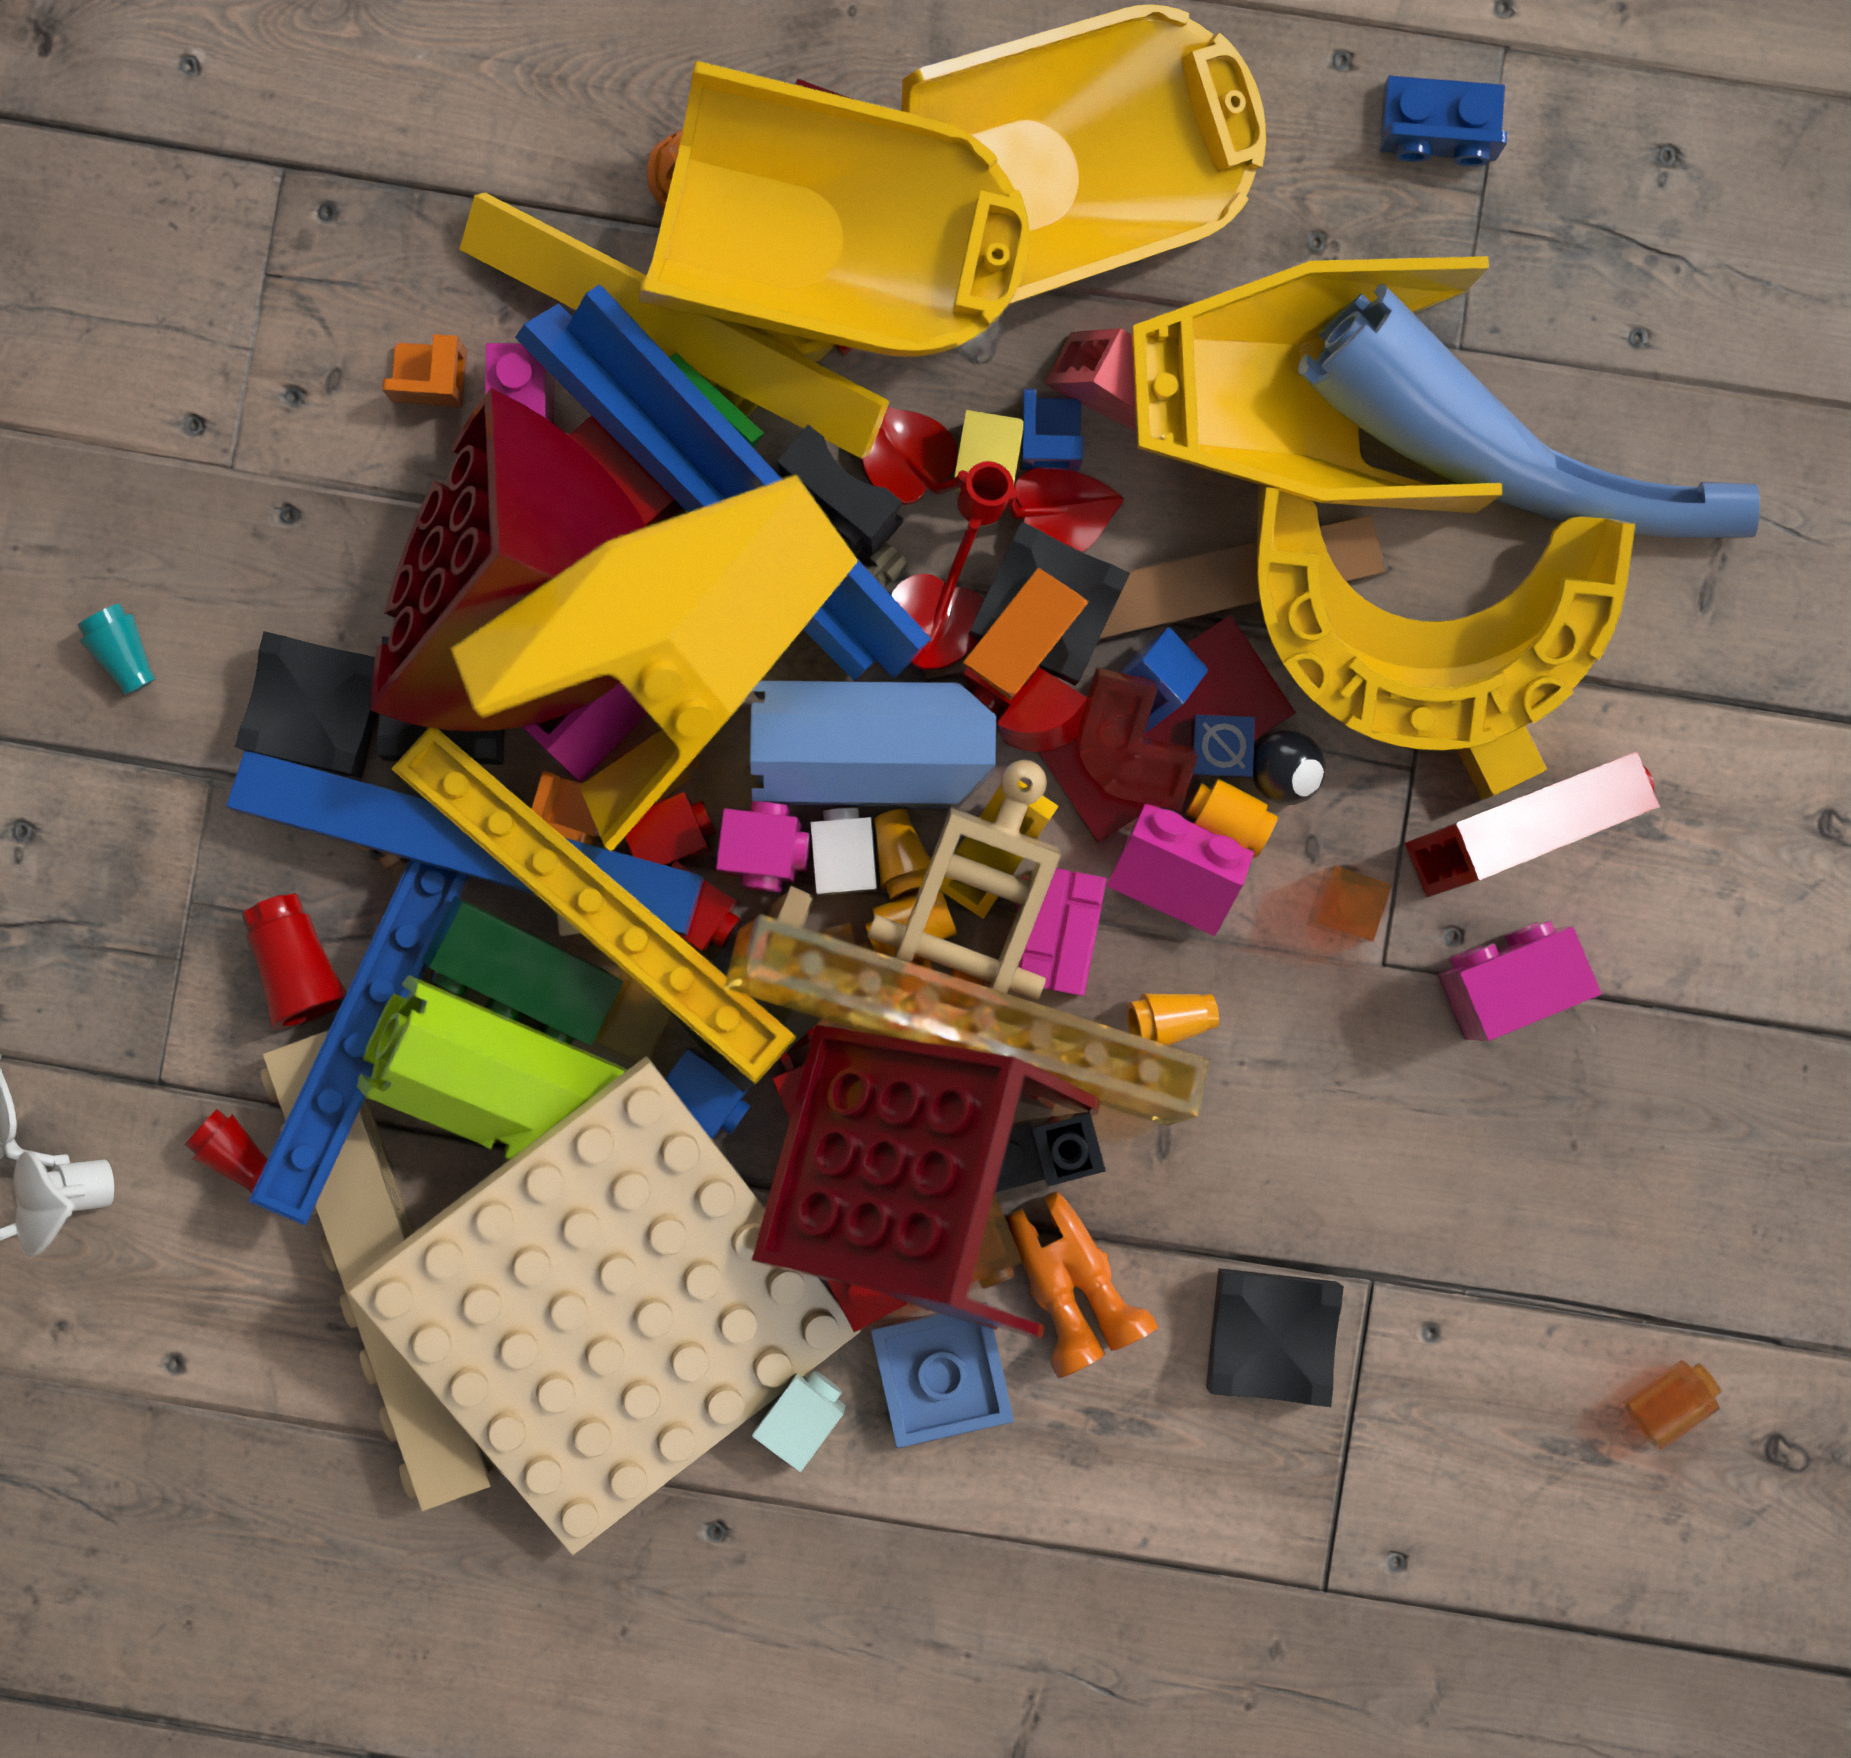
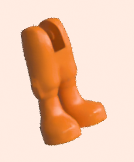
[1008,1191,1159,1378]

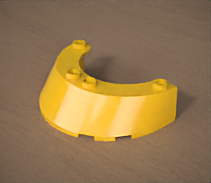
[1257,485,1635,750]

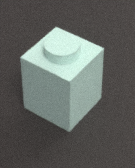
[752,1371,846,1473]

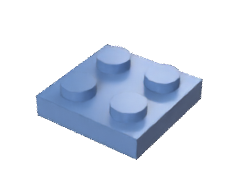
[871,1302,1014,1448]

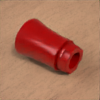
[242,893,347,1030]

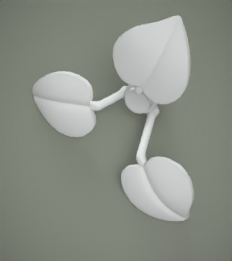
[0,1054,114,1257]

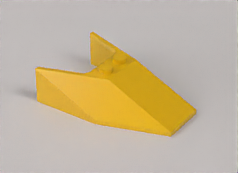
[1131,256,1502,513]
[452,475,858,852]

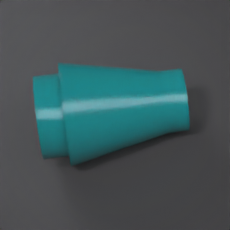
[77,603,156,696]

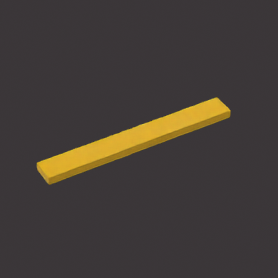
[459,192,890,459]
[391,727,796,1084]

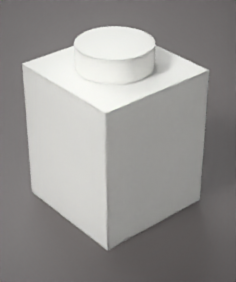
[811,808,878,896]

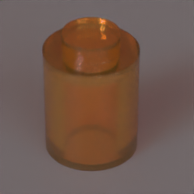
[1623,1360,1722,1452]

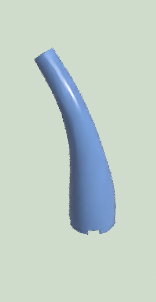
[1298,284,1760,538]

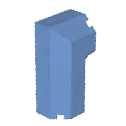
[750,681,996,809]

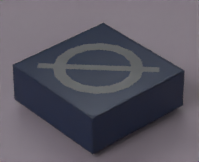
[1191,715,1255,778]

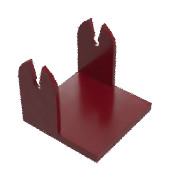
[752,1025,1101,1339]

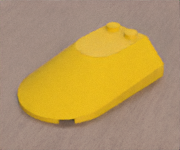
[901,4,1266,305]
[640,61,1030,357]

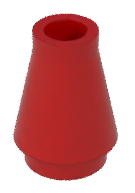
[184,1109,268,1194]

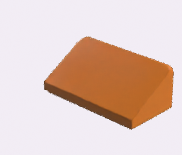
[963,567,1088,700]

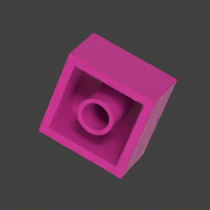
[1438,920,1602,1041]

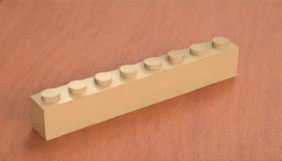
[261,1030,500,1511]

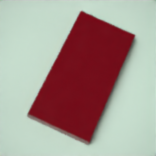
[1037,615,1296,844]

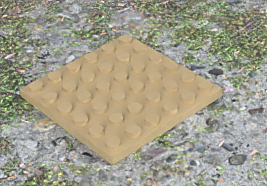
[347,1056,860,1555]

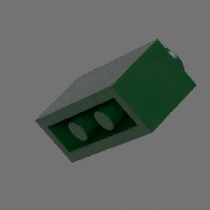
[422,896,624,1046]

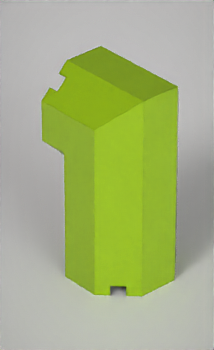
[357,975,627,1159]

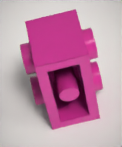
[716,801,812,893]

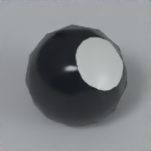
[1252,730,1326,805]

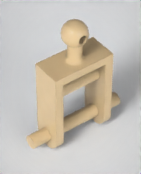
[867,760,1061,1003]

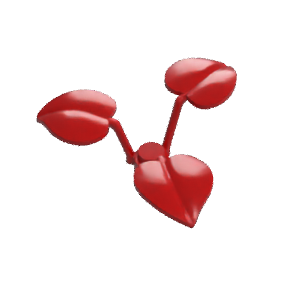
[861,407,1123,670]

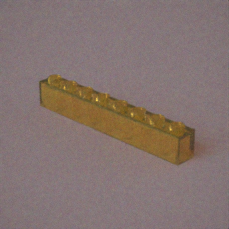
[724,915,1210,1126]

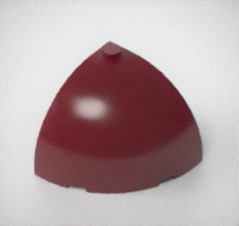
[371,388,647,731]

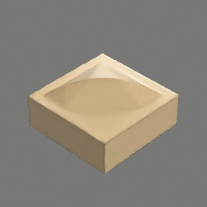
[768,886,814,951]

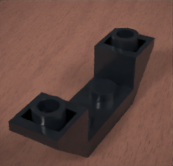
[994,1111,1106,1193]

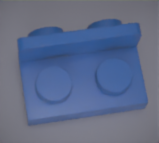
[1380,76,1507,167]

